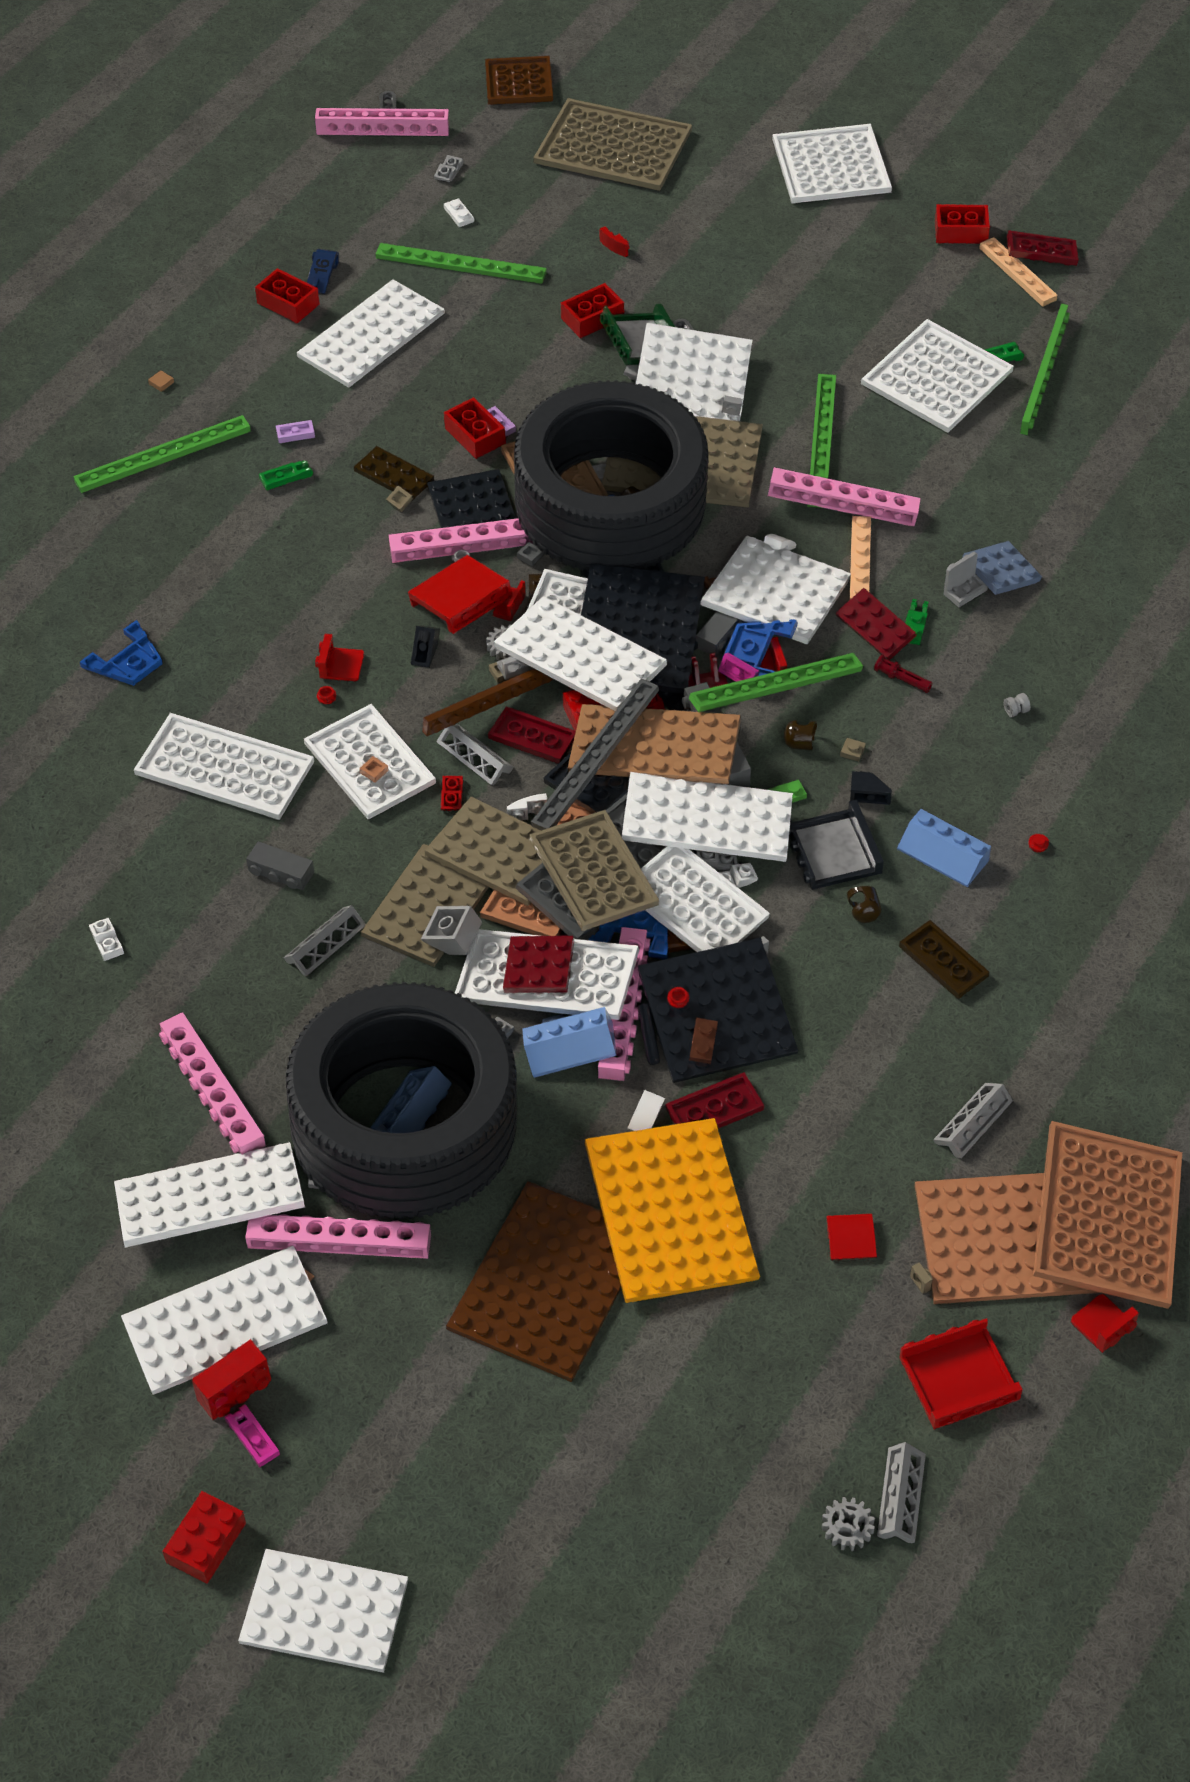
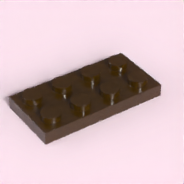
[354,446,434,502]
[899,920,989,999]

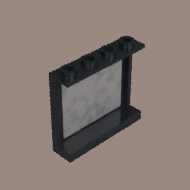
[789,800,884,890]

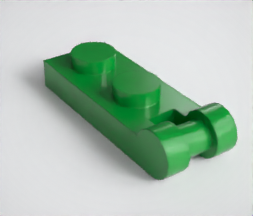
[985,342,1024,362]

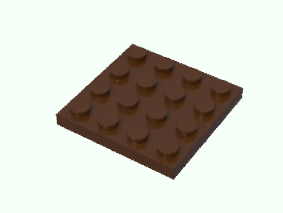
[485,56,553,105]

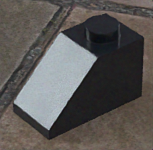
[411,625,440,668]
[850,771,892,805]

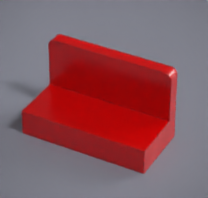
[493,580,526,621]
[760,637,787,672]

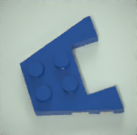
[724,619,798,676]
[80,620,163,686]
[588,910,668,960]

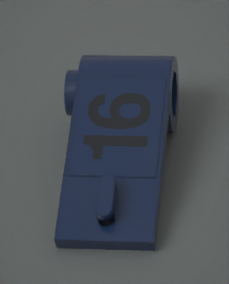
[307,249,339,294]

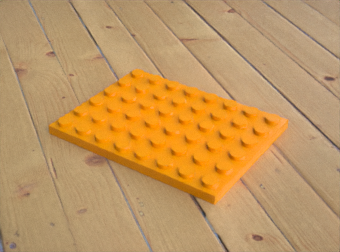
[585,1118,760,1303]

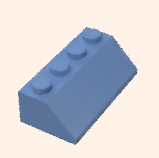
[897,809,991,887]
[522,1007,617,1078]
[370,1066,452,1133]

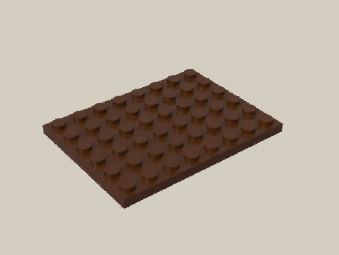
[446,1181,622,1382]

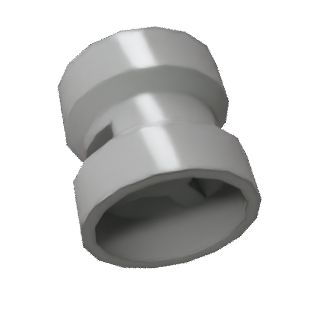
[1003,693,1031,717]

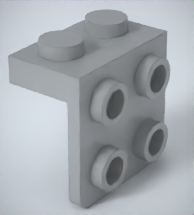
[944,552,988,607]

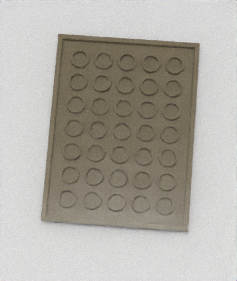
[533,98,692,191]
[602,416,763,507]

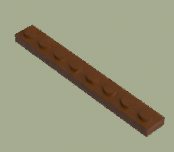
[422,669,553,736]

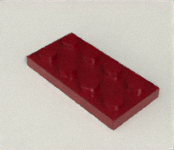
[1007,230,1078,266]
[836,588,917,660]
[488,706,576,764]
[666,1072,764,1129]

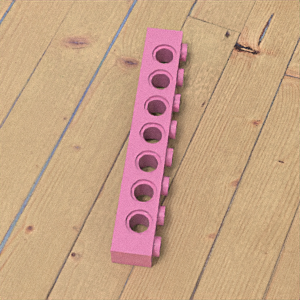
[315,108,450,136]
[768,467,920,526]
[389,518,534,563]
[598,927,651,1081]
[159,1012,266,1155]
[245,1214,431,1259]

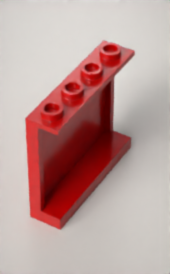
[408,555,512,634]
[899,1318,1023,1429]

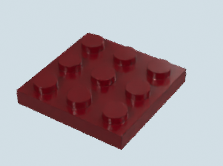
[503,936,574,993]

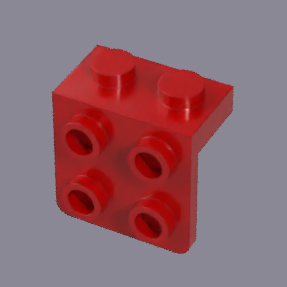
[315,634,364,681]
[1071,1294,1139,1353]

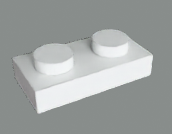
[444,198,474,227]

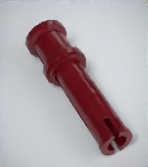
[874,655,933,693]

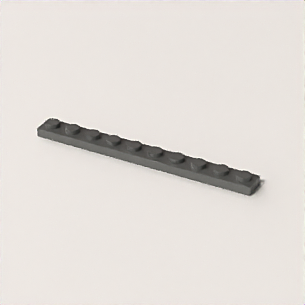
[531,678,659,830]

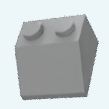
[421,906,482,955]

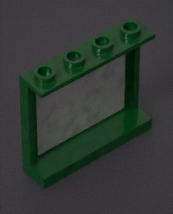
[600,304,675,365]

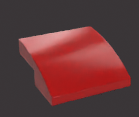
[826,1214,877,1260]

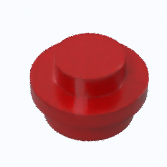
[317,686,337,704]
[1028,834,1049,852]
[667,987,689,1008]

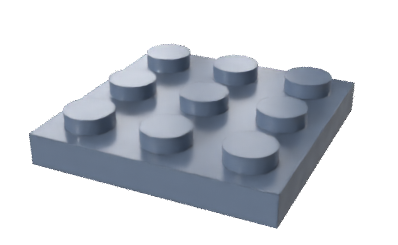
[963,541,1042,595]

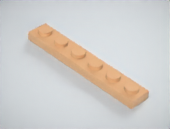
[979,237,1057,307]
[850,516,871,599]

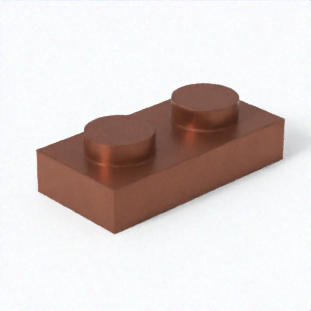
[689,1018,718,1064]

